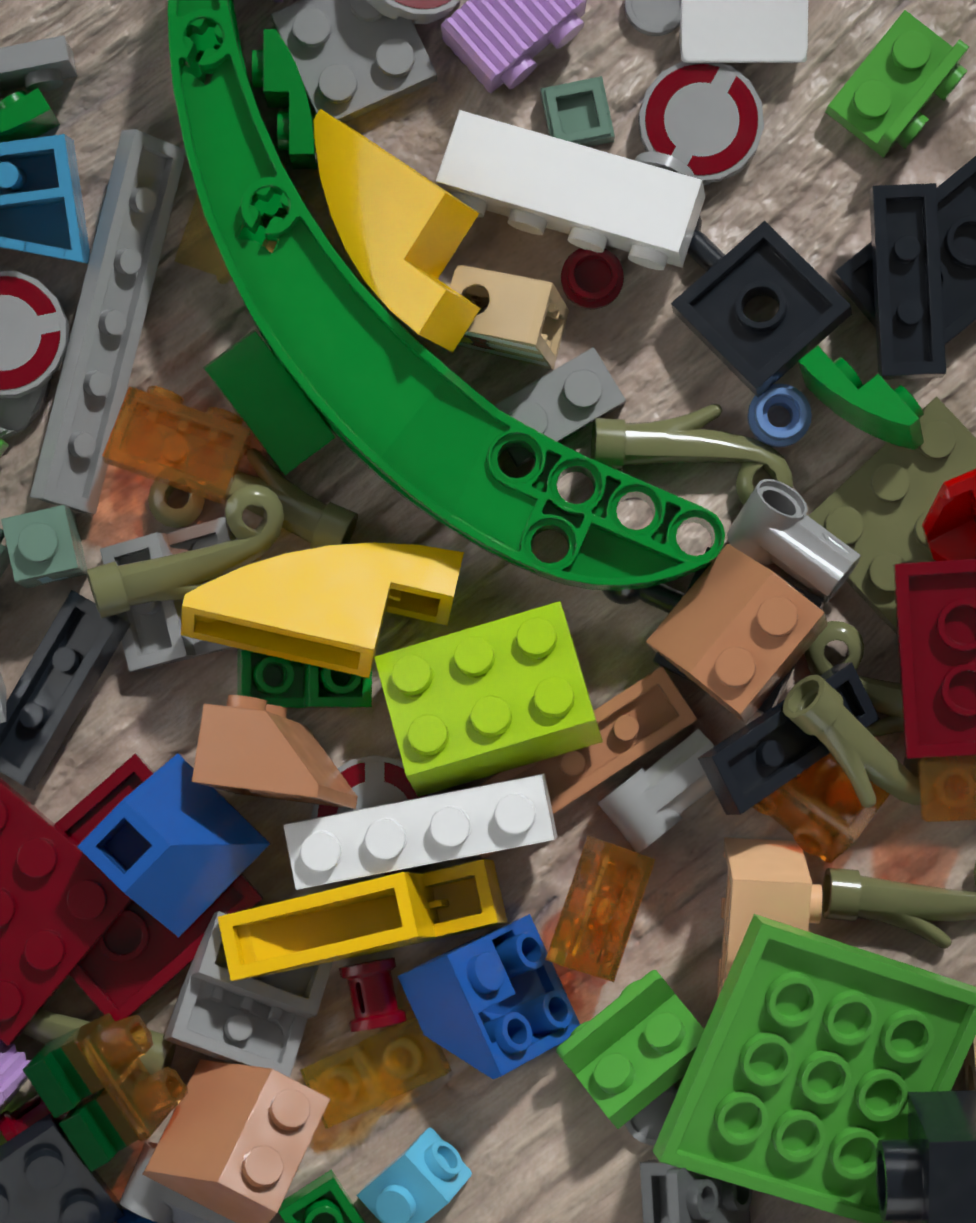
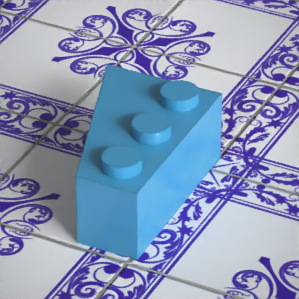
[0,134,91,264]

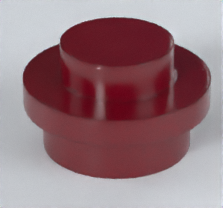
[561,248,624,310]

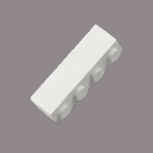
[436,110,705,270]
[284,773,557,890]

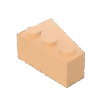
[717,837,822,999]

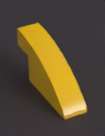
[313,109,481,352]
[181,542,464,678]
[217,859,508,981]

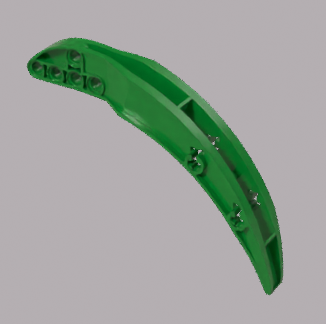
[168,0,725,591]

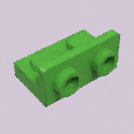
[825,10,969,158]
[556,970,704,1129]

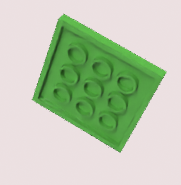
[652,914,976,1223]

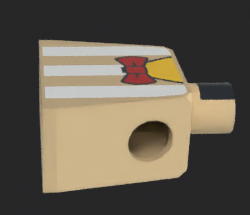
[445,265,569,370]

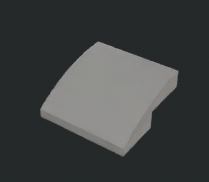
[100,517,245,672]
[163,911,333,1077]

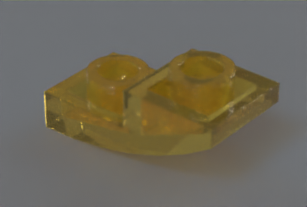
[300,1016,452,1129]

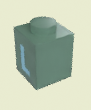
[1,505,87,588]

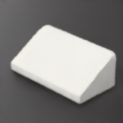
[679,0,808,63]

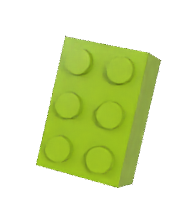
[374,601,603,797]

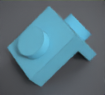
[356,1128,472,1223]

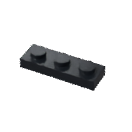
[869,183,946,380]
[0,590,131,790]
[698,662,880,815]

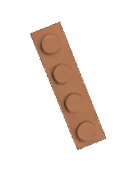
[479,666,697,859]

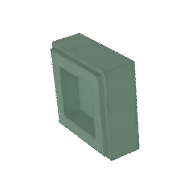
[540,76,615,147]

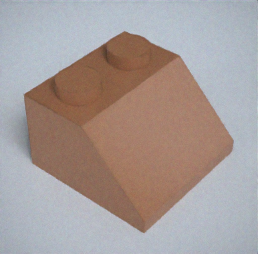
[646,543,828,724]
[192,695,358,809]
[142,1059,330,1223]

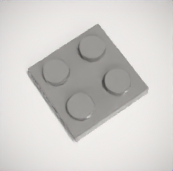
[271,0,437,123]

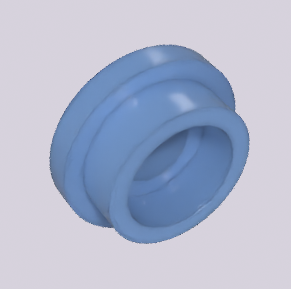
[748,384,812,448]

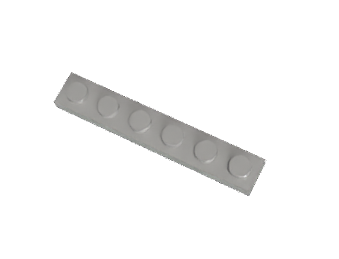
[30,129,186,514]

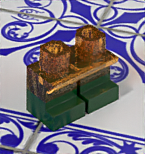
[22,1013,188,1172]

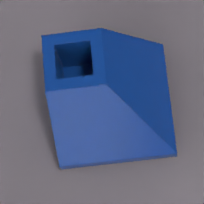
[77,753,271,937]
[398,914,580,1079]

